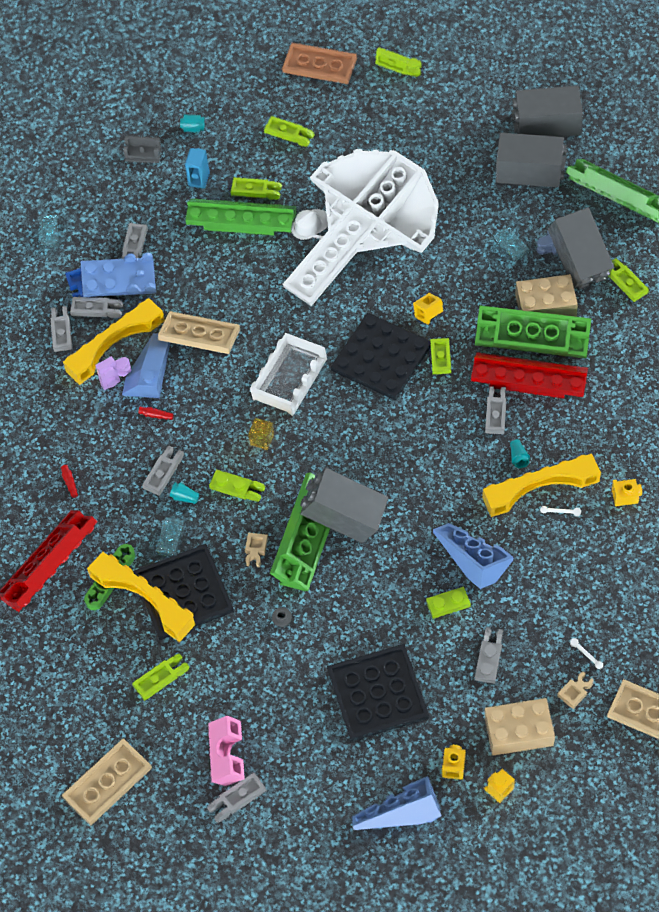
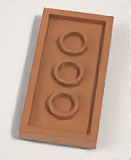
[282,43,357,84]

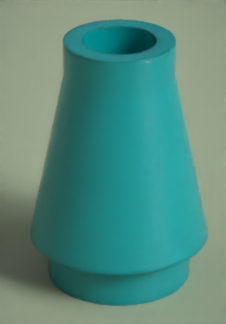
[510,439,530,469]
[170,482,200,504]

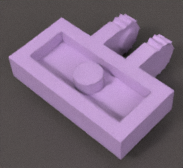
[95,356,131,390]

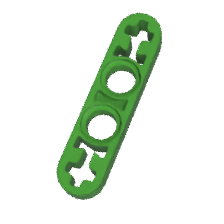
[84,544,135,610]

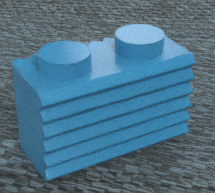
[185,148,210,188]

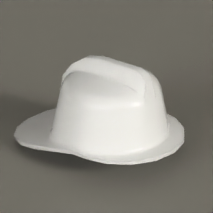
[292,209,328,240]

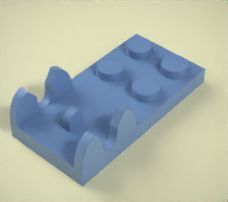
[80,253,156,297]

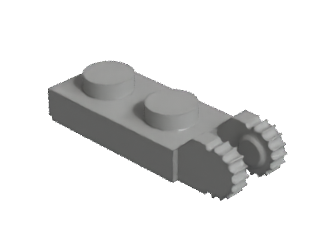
[121,223,148,259]
[70,297,123,318]
[51,306,72,352]
[485,386,506,434]
[142,446,184,496]
[475,627,503,684]
[207,773,266,823]

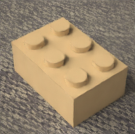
[515,274,578,317]
[484,698,555,756]

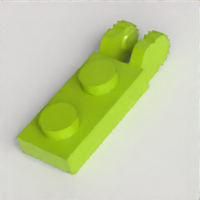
[376,47,422,77]
[264,116,315,147]
[231,177,282,200]
[608,258,649,302]
[209,469,265,502]
[132,654,190,701]

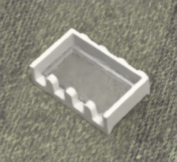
[250,333,327,416]

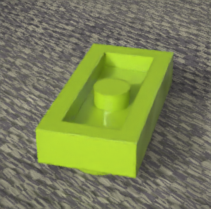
[430,338,451,374]
[426,587,471,619]

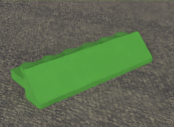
[566,159,659,223]
[185,198,297,235]
[475,306,591,359]
[270,472,330,591]

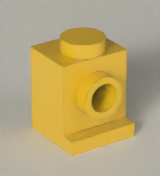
[413,293,443,325]
[611,479,642,506]
[442,745,466,780]
[484,769,515,803]

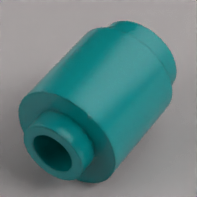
[180,114,205,132]

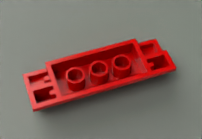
[471,352,588,398]
[0,510,98,612]

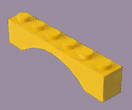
[63,298,165,385]
[483,453,601,517]
[87,552,195,642]

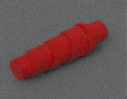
[138,406,174,420]
[60,465,78,498]

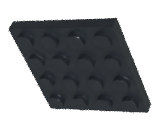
[331,312,431,401]
[133,544,234,641]
[327,644,429,742]

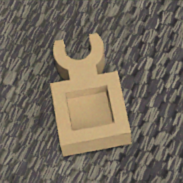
[245,533,268,567]
[558,672,594,709]

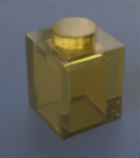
[248,418,274,450]

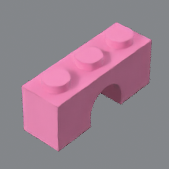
[208,716,244,787]

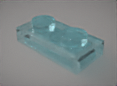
[39,215,60,249]
[493,226,530,262]
[156,517,185,557]

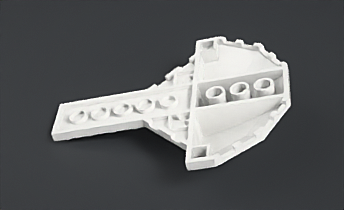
[283,149,439,306]

